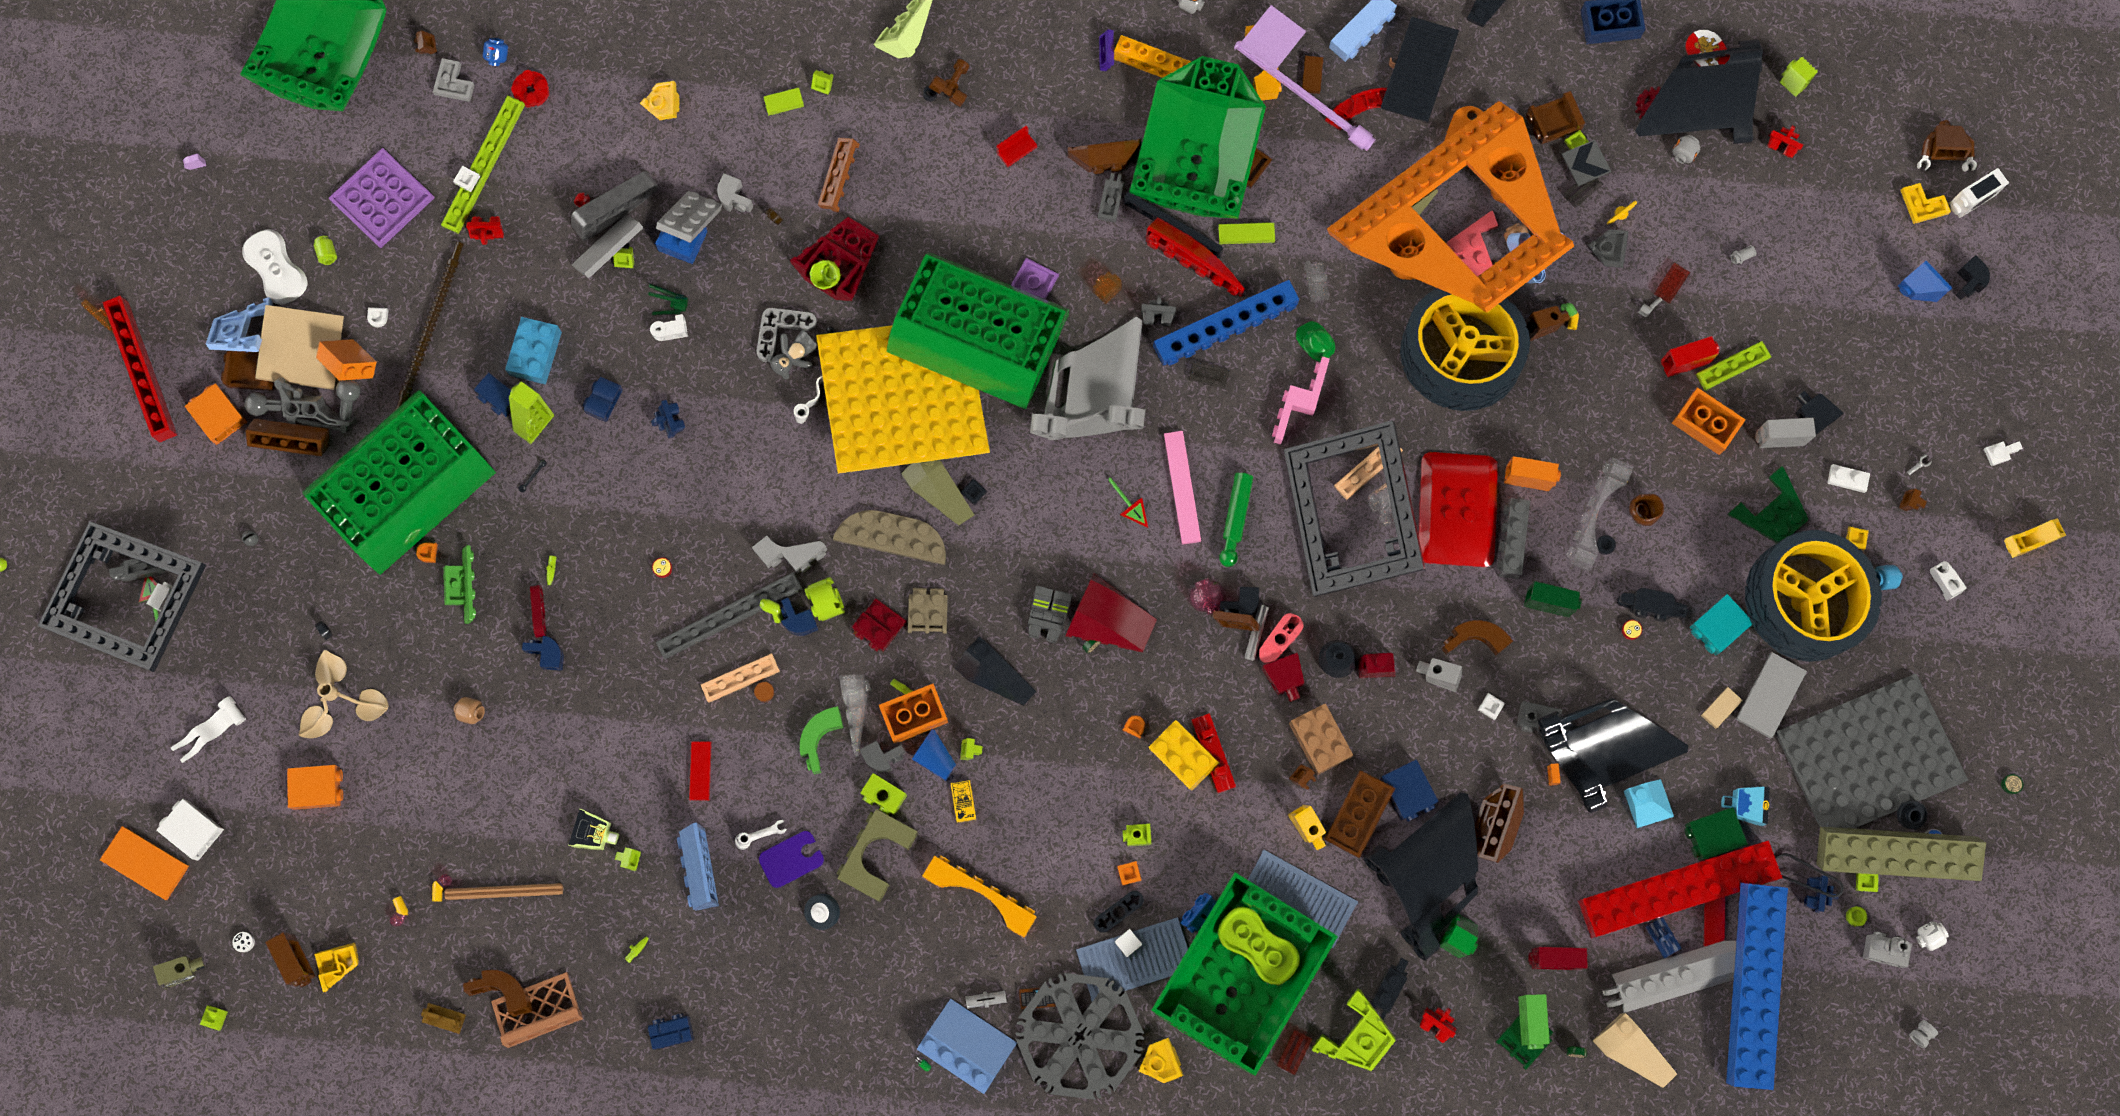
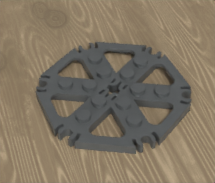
[1015,973,1144,1100]

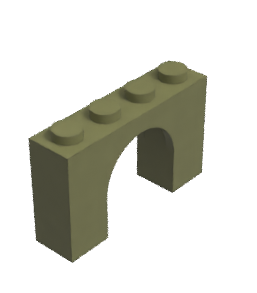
[837,809,918,902]

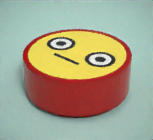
[652,558,672,578]
[1622,620,1642,640]

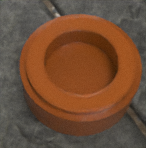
[754,682,774,702]

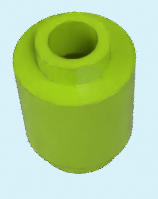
[314,236,337,265]

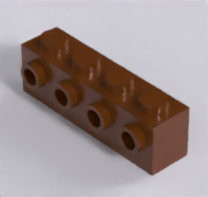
[246,419,330,457]

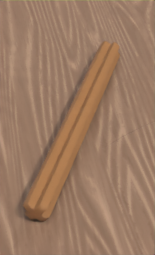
[444,883,563,900]

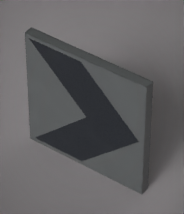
[1561,140,1611,186]

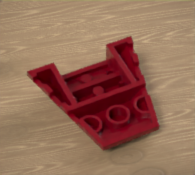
[790,217,879,301]
[1065,573,1157,652]

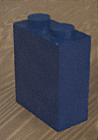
[1380,759,1439,821]

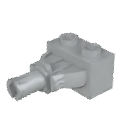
[1863,932,1912,968]

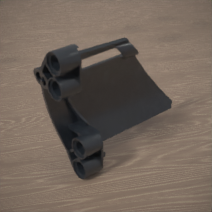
[1635,39,1763,144]
[1537,698,1688,814]
[1364,793,1478,961]

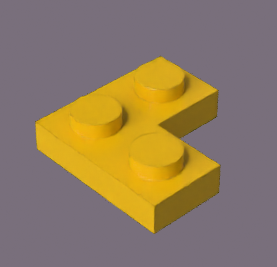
[1900,183,1951,224]

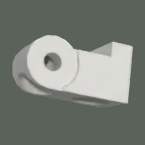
[650,314,688,341]
[1930,561,1967,601]

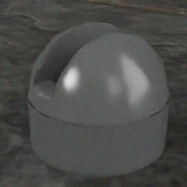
[241,530,259,546]

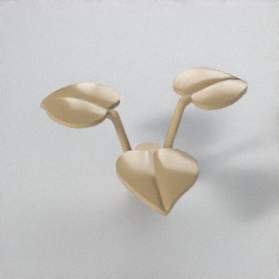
[299,650,389,738]

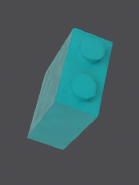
[1690,594,1752,655]

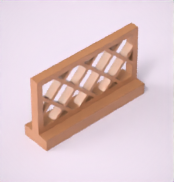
[491,972,583,1048]

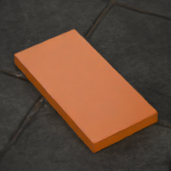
[100,826,189,900]

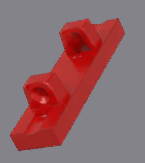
[1191,713,1236,794]

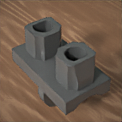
[1141,295,1176,326]

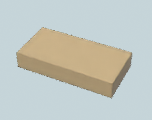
[1701,687,1743,729]

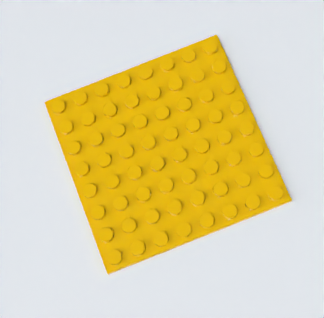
[816,325,990,474]

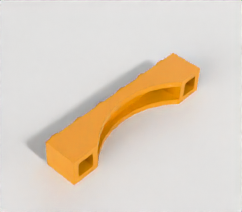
[922,855,1037,938]

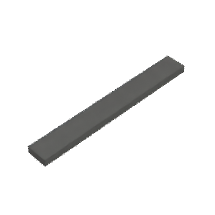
[656,572,803,660]

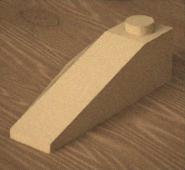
[1593,1013,1677,1088]

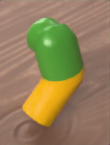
[1561,303,1579,330]

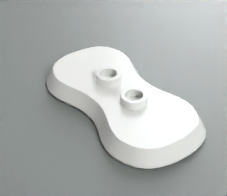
[242,229,307,305]

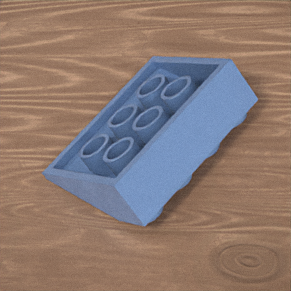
[677,823,719,911]
[917,999,1017,1094]

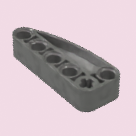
[571,171,658,241]

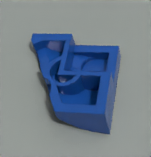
[912,729,956,781]

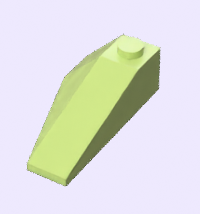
[874,0,932,58]

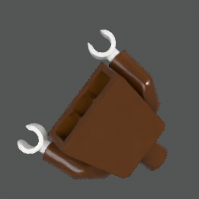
[1917,120,1977,172]

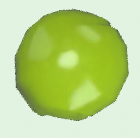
[810,260,841,289]

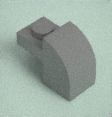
[717,173,753,212]

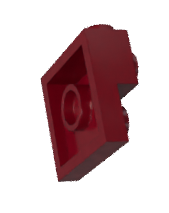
[852,598,906,652]

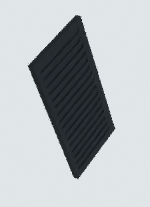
[1380,17,1459,123]

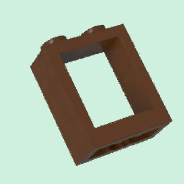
[265,932,316,987]

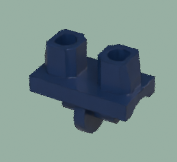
[651,400,685,439]
[1804,876,1839,913]
[1645,917,1682,959]

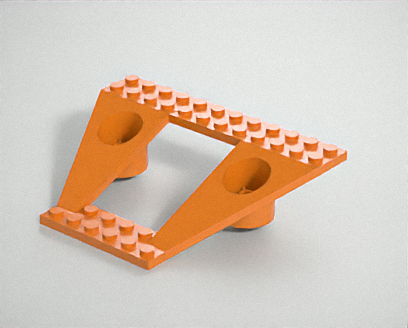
[1327,101,1574,313]

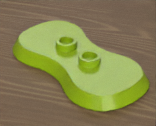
[1218,906,1300,985]

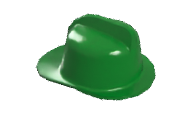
[1296,321,1335,361]

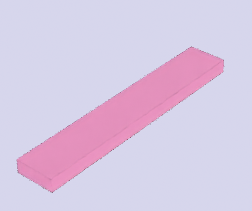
[1164,431,1201,545]

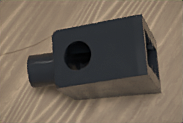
[1795,391,1844,435]

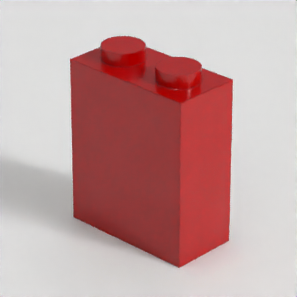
[1661,336,1719,378]

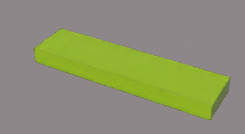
[1696,341,1771,391]

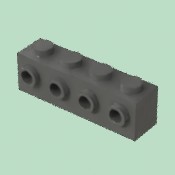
[1497,498,1530,579]

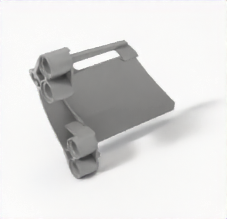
[1030,317,1146,440]

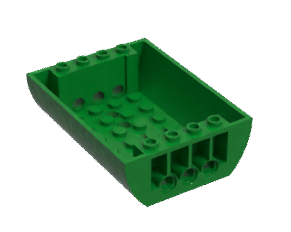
[886,252,1069,409]
[302,390,496,575]
[1151,872,1338,1076]

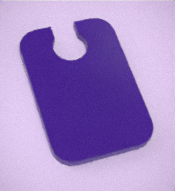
[759,831,824,888]

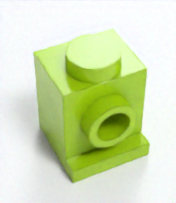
[1123,824,1151,846]

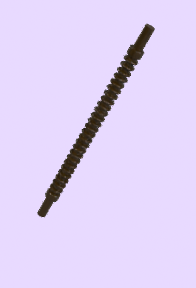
[395,242,464,410]

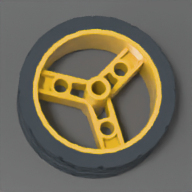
[1400,288,1530,411]
[1745,530,1882,662]

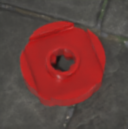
[511,70,549,108]

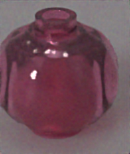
[1189,578,1225,615]

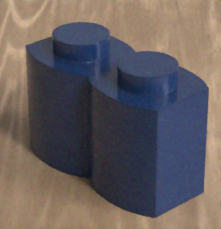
[583,377,623,422]

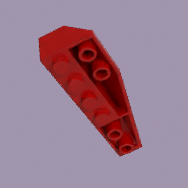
[1146,218,1245,297]

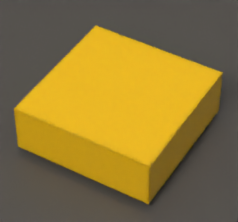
[1846,527,1868,550]

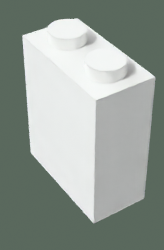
[157,799,224,861]

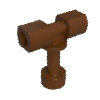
[929,59,970,107]

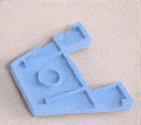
[206,297,273,352]

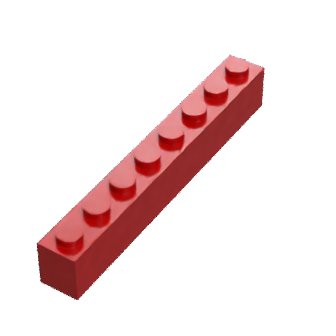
[102,296,177,443]

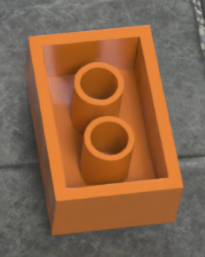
[1672,387,1746,455]
[879,684,948,744]

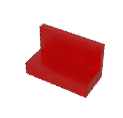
[996,126,1037,168]

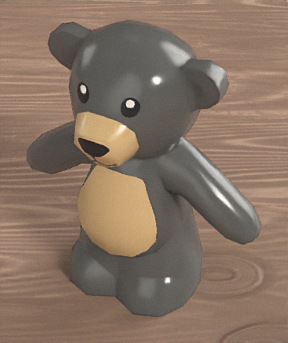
[767,330,818,380]

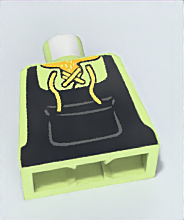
[568,809,619,850]

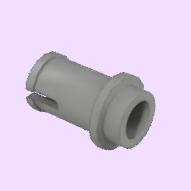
[1730,245,1756,265]

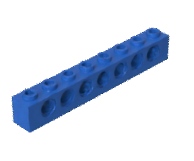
[1153,280,1299,366]

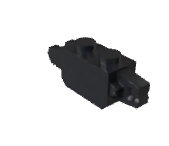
[1617,587,1688,622]
[1370,958,1409,1020]

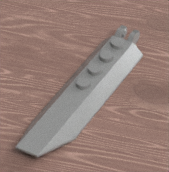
[1603,941,1736,1013]

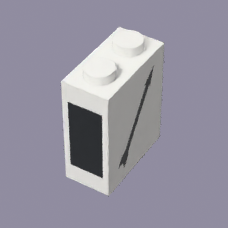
[1949,168,2009,218]

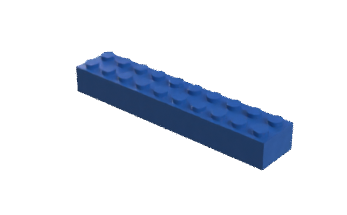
[1726,883,1788,1090]

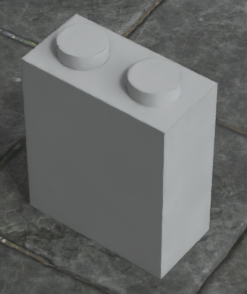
[1755,418,1816,448]

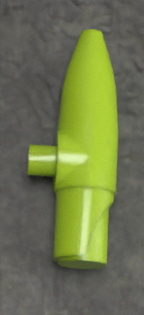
[547,556,556,585]
[890,679,913,694]
[625,937,649,963]

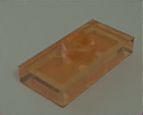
[81,299,113,333]

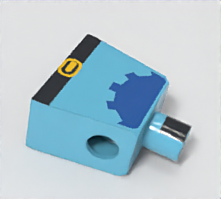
[1721,787,1770,826]

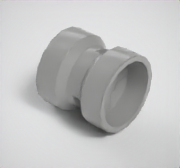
[1909,1020,1938,1049]

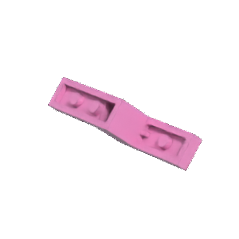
[1272,357,1329,444]

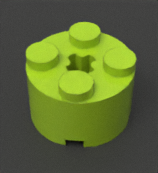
[805,577,845,621]

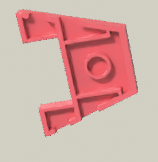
[1446,211,1498,277]

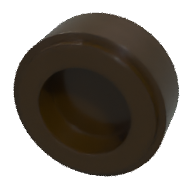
[765,208,783,225]

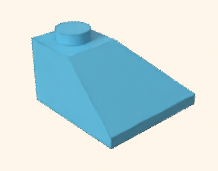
[1624,779,1674,828]

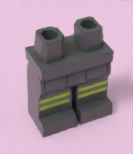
[1028,586,1072,643]

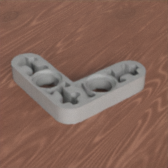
[757,308,817,362]

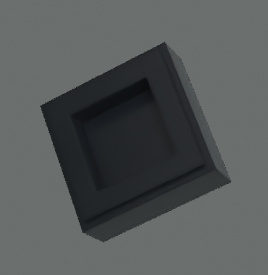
[960,479,987,506]

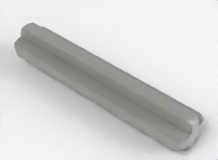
[1245,605,1269,661]

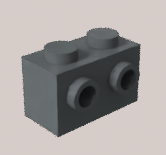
[1516,701,1562,733]

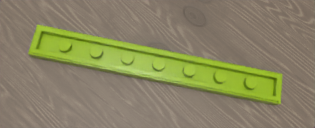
[441,96,525,234]

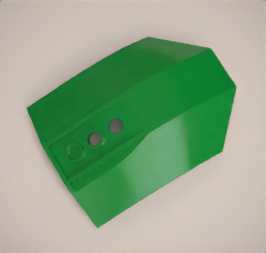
[240,0,386,111]
[1130,56,1266,219]

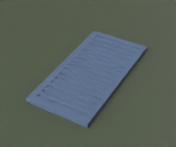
[1248,850,1358,948]
[1076,917,1188,1001]

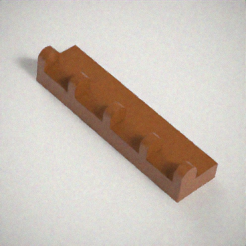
[818,138,860,212]

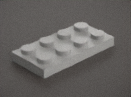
[656,191,722,243]

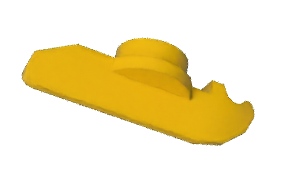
[1607,200,1637,225]

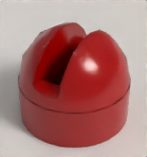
[574,192,590,207]

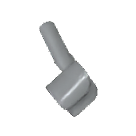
[1638,297,1662,317]
[1907,454,1932,476]

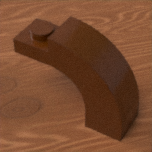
[1441,620,1513,656]
[463,970,532,1017]

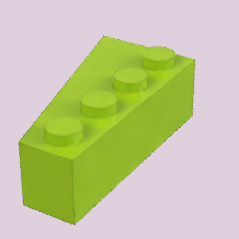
[509,381,554,444]

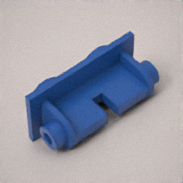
[1180,893,1217,933]

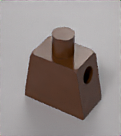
[1525,306,1569,341]

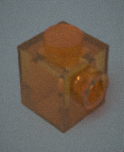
[1093,272,1122,304]

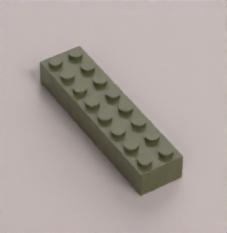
[1816,827,1986,881]

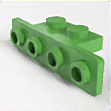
[443,545,476,624]

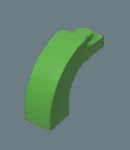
[800,707,844,775]

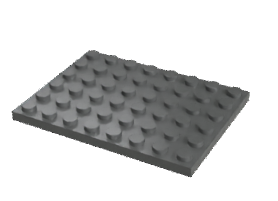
[1775,674,1968,829]

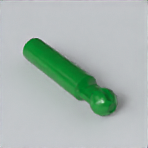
[1219,473,1253,567]

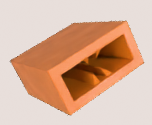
[316,339,377,381]
[184,383,247,445]
[1504,456,1561,491]
[287,765,343,810]

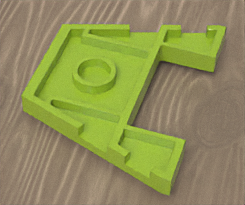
[1312,989,1396,1071]

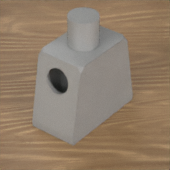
[1416,658,1462,692]

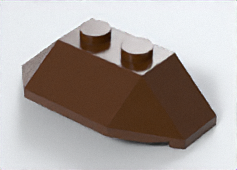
[1068,139,1142,174]
[1474,784,1524,863]

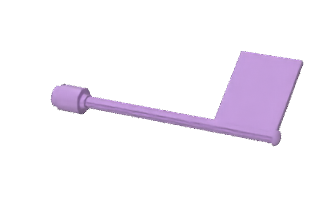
[1234,5,1376,151]

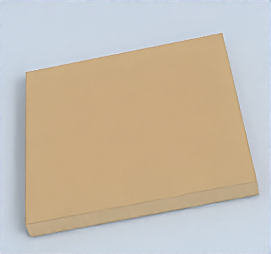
[255,305,344,390]

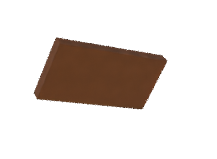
[1324,770,1396,858]

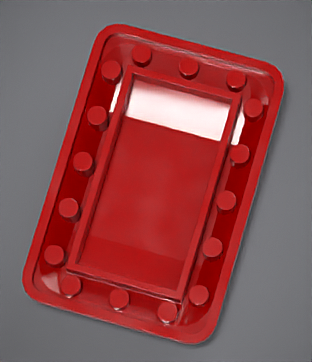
[1418,452,1497,567]

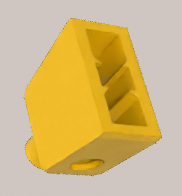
[1288,805,1327,850]

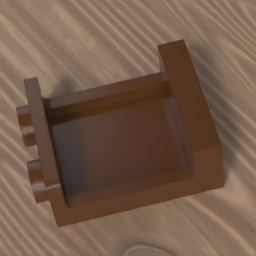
[1526,91,1585,144]
[221,351,274,391]

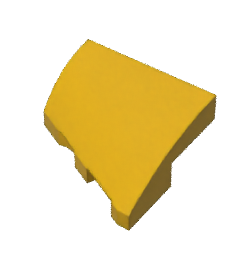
[314,943,359,992]

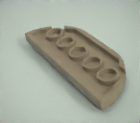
[833,510,946,565]

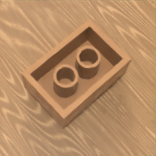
[1289,703,1353,776]

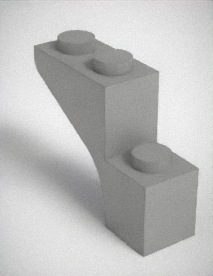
[752,536,827,574]

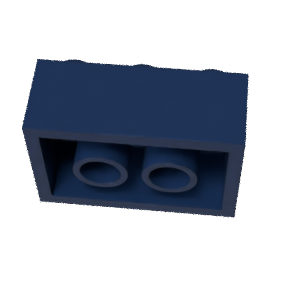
[1581,0,1646,44]

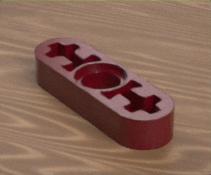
[530,584,547,638]

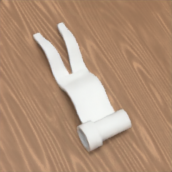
[794,376,823,424]
[171,696,246,763]

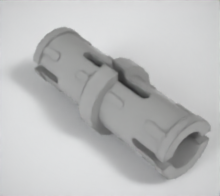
[965,990,1007,1009]

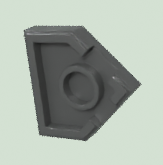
[1588,229,1629,268]

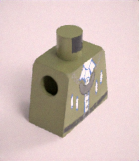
[153,956,205,989]

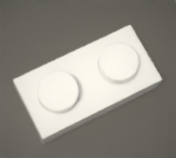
[1827,464,1870,493]

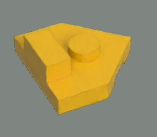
[640,81,680,120]
[1139,1038,1184,1083]

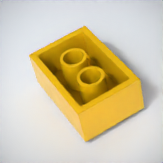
[1148,720,1219,790]

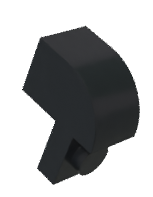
[1955,255,1990,300]
[1219,587,1259,615]

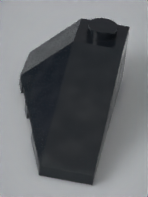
[954,636,1036,706]

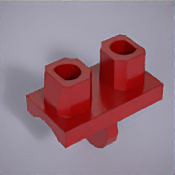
[1767,125,1803,158]
[466,216,504,245]
[1420,1007,1457,1043]

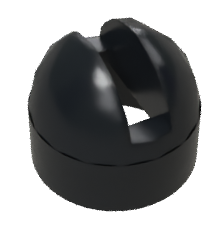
[923,85,938,102]

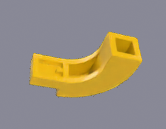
[2004,518,2066,558]

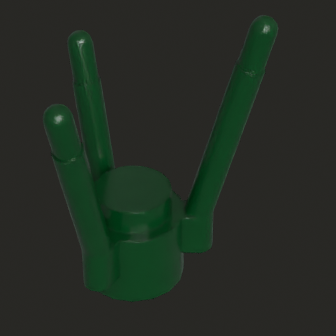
[647,284,688,315]

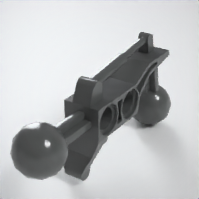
[244,377,361,433]

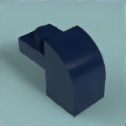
[780,598,819,636]
[522,636,564,671]

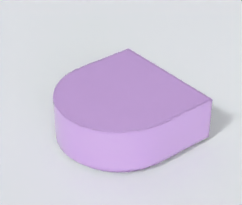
[183,154,206,170]

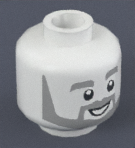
[1916,921,1949,951]

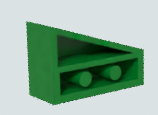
[1439,913,1478,958]

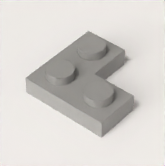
[433,58,475,102]

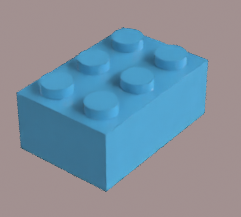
[505,317,562,384]

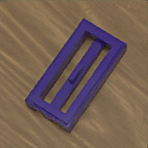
[1099,29,1114,71]

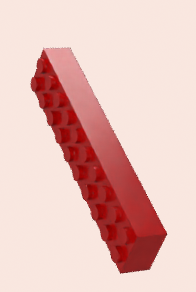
[1578,840,1782,939]

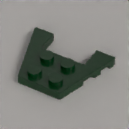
[1727,466,1809,543]

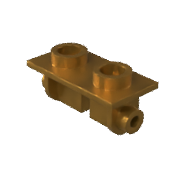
[421,1003,466,1034]

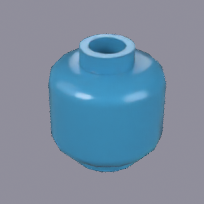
[1875,564,1903,590]

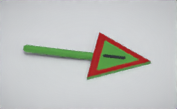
[1108,477,1148,528]
[139,576,158,622]

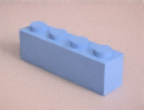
[1329,0,1397,62]

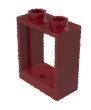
[1528,947,1588,970]

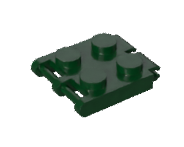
[1495,1014,1554,1070]

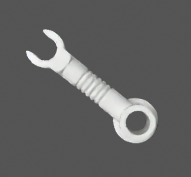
[735,820,787,850]

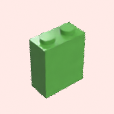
[1518,994,1550,1049]

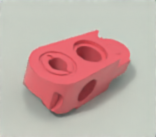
[1259,613,1303,664]

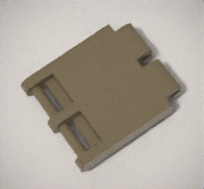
[908,588,948,634]

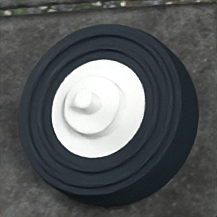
[804,894,840,930]

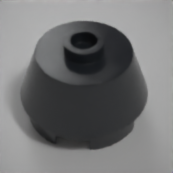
[1319,640,1357,678]

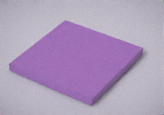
[329,148,435,249]

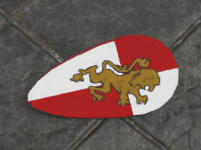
[1685,30,1730,67]

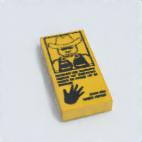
[951,780,976,823]

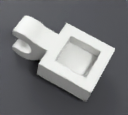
[1984,441,2023,466]

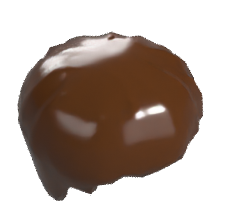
[1629,494,1664,526]

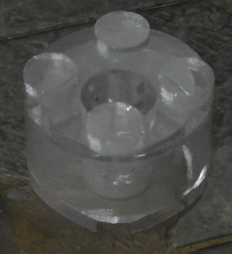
[1368,483,1394,527]

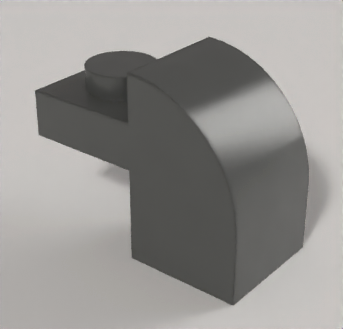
[859,741,906,773]

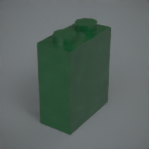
[1524,581,1582,618]
[1684,807,1748,861]

